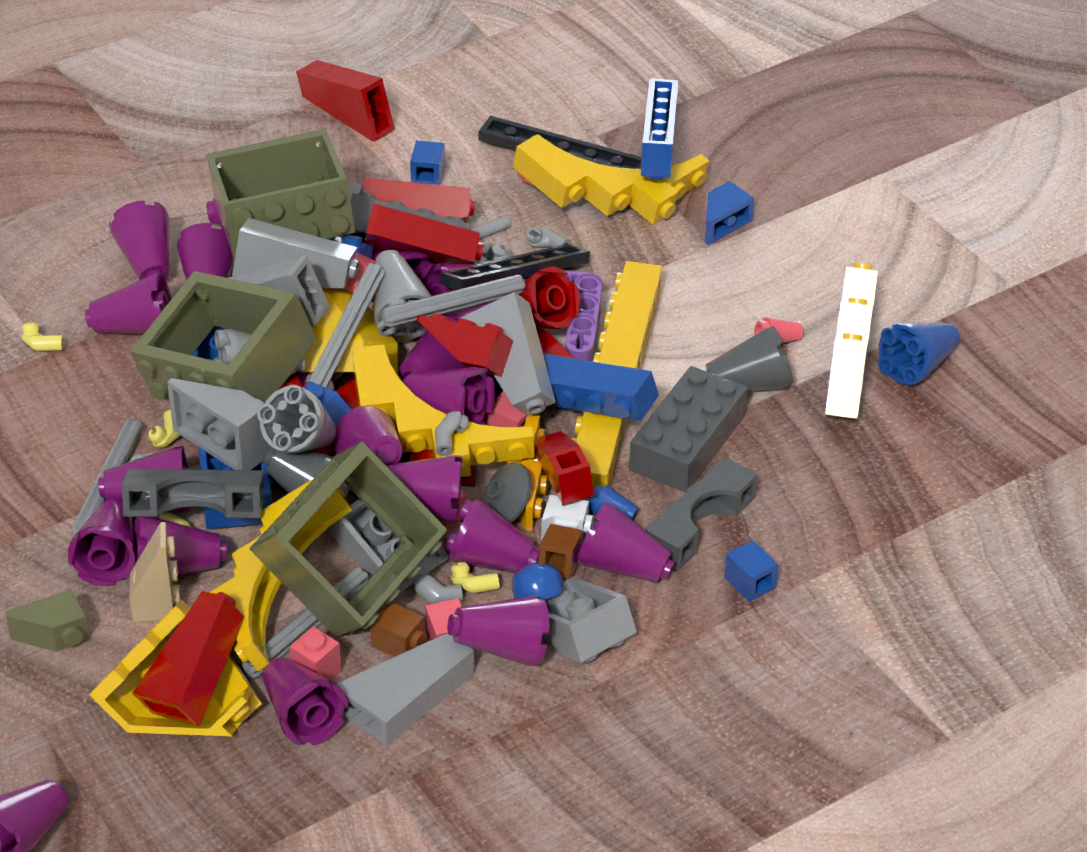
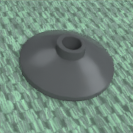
[483,462,531,523]

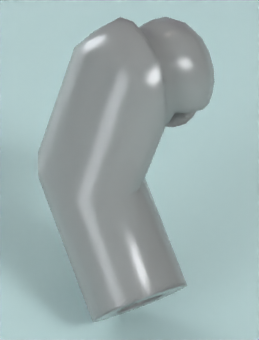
[526,227,571,248]
[435,411,469,456]
[414,574,463,604]

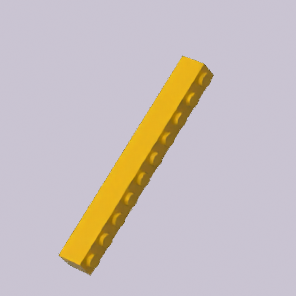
[571,261,662,490]

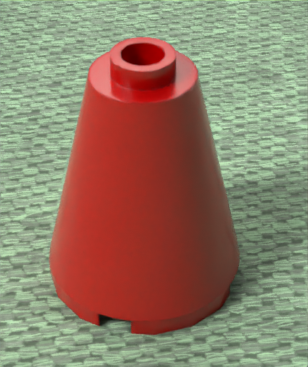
[518,267,580,329]

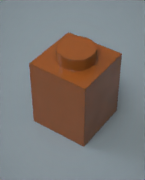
[538,524,583,579]
[370,602,427,657]

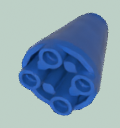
[878,322,960,385]

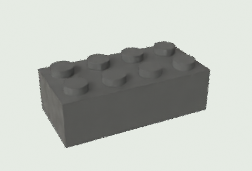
[629,366,748,493]

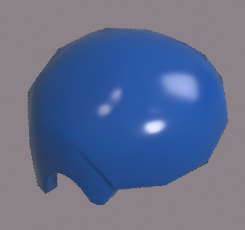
[511,563,564,600]

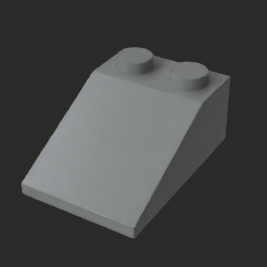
[167,378,270,470]
[327,498,449,596]
[542,577,637,663]

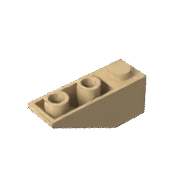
[129,522,181,622]

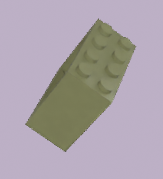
[206,129,356,259]
[130,271,317,404]
[249,441,447,637]

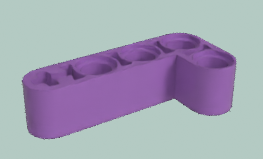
[565,271,602,362]

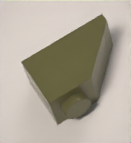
[5,589,89,652]

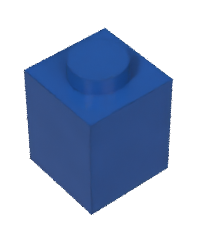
[410,140,445,185]
[725,540,779,602]

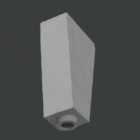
[232,218,359,288]
[229,255,330,326]
[460,292,556,415]
[337,633,474,746]

